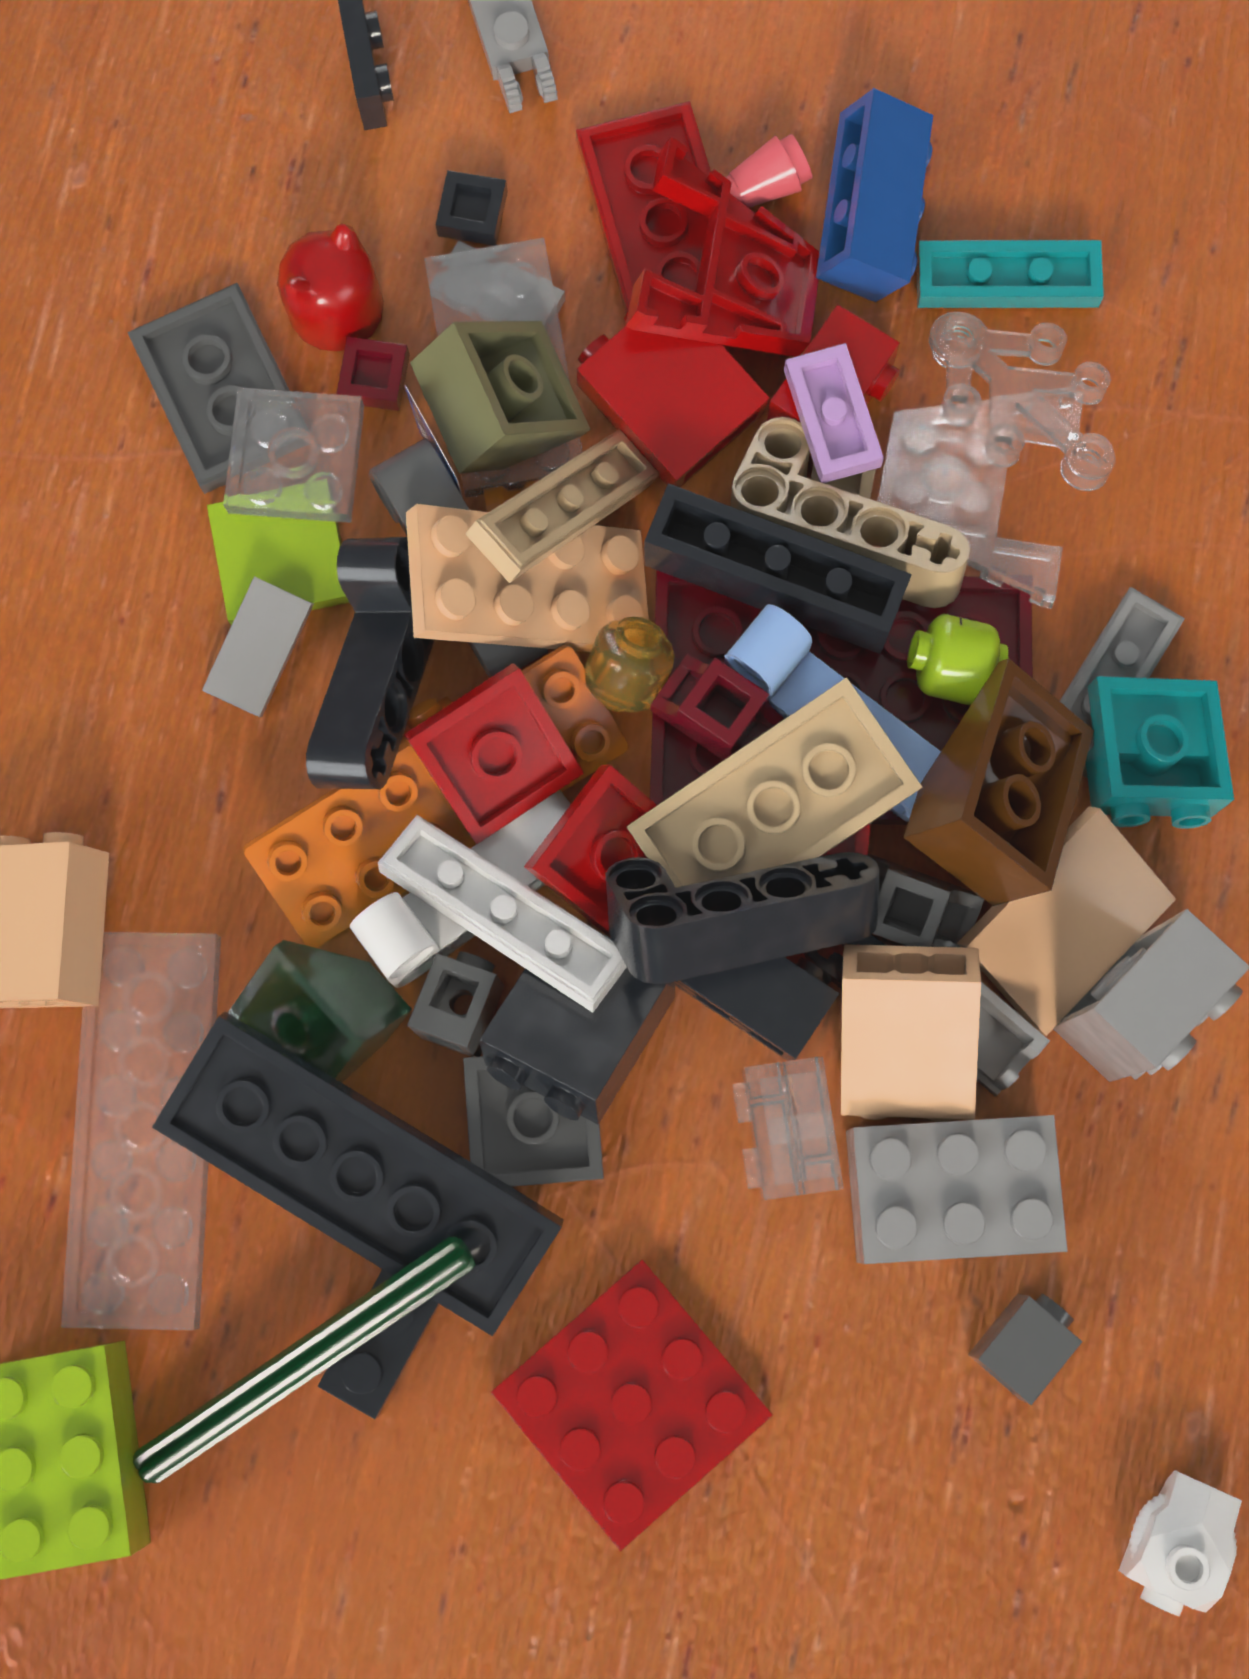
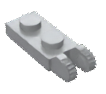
[468,0,558,113]

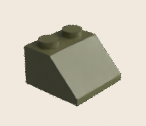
[410,321,590,474]

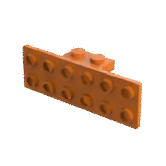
[243,644,628,950]

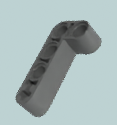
[369,438,548,678]

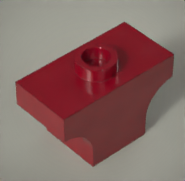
[650,654,785,760]

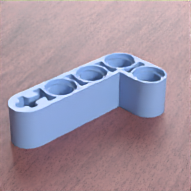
[724,604,941,822]

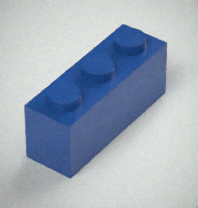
[816,88,933,302]

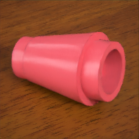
[726,134,812,208]

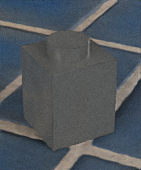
[968,1294,1082,1405]

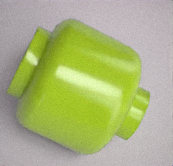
[907,614,1008,705]

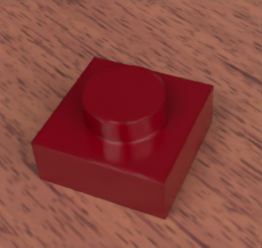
[336,336,410,411]

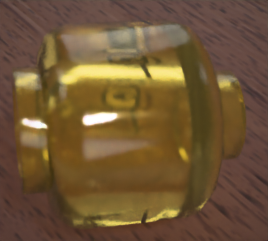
[584,616,675,713]

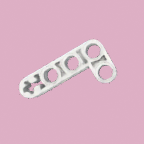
[350,790,571,988]

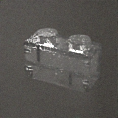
[732,1056,844,1200]

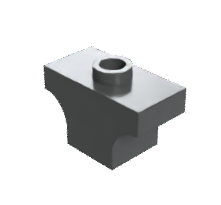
[867,853,984,947]

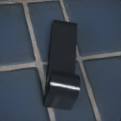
[306,537,435,790]
[606,852,879,984]

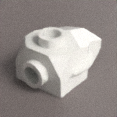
[1118,1470,1242,1616]

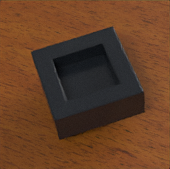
[435,170,508,246]

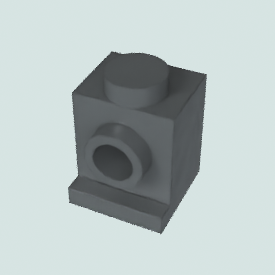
[407,951,505,1057]

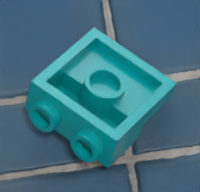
[1086,676,1234,829]

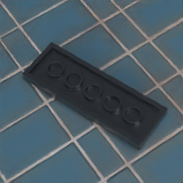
[152,1011,564,1336]

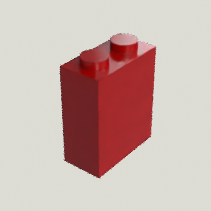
[577,312,770,487]

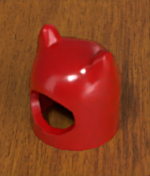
[277,223,384,352]

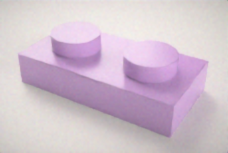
[784,343,884,483]

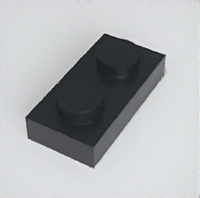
[338,0,394,131]
[317,1269,440,1419]

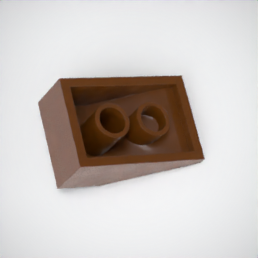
[903,658,1094,906]

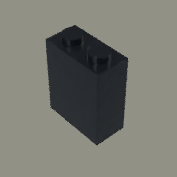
[479,932,675,1125]

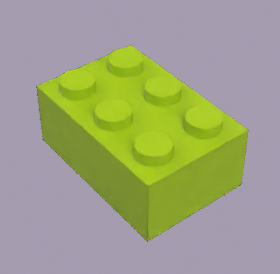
[0,1341,151,1580]

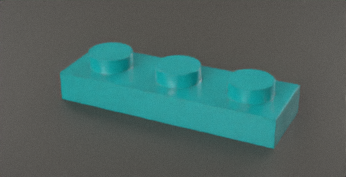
[916,240,1104,308]

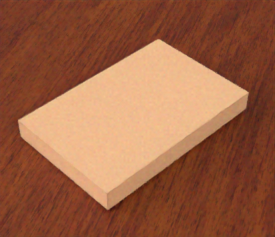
[957,806,1176,1036]

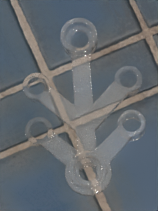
[929,312,1116,491]

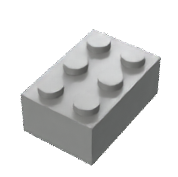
[1053,909,1249,1082]
[846,1115,1068,1264]

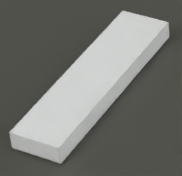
[378,815,627,1013]

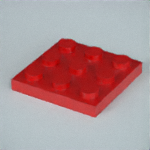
[491,1259,773,1552]

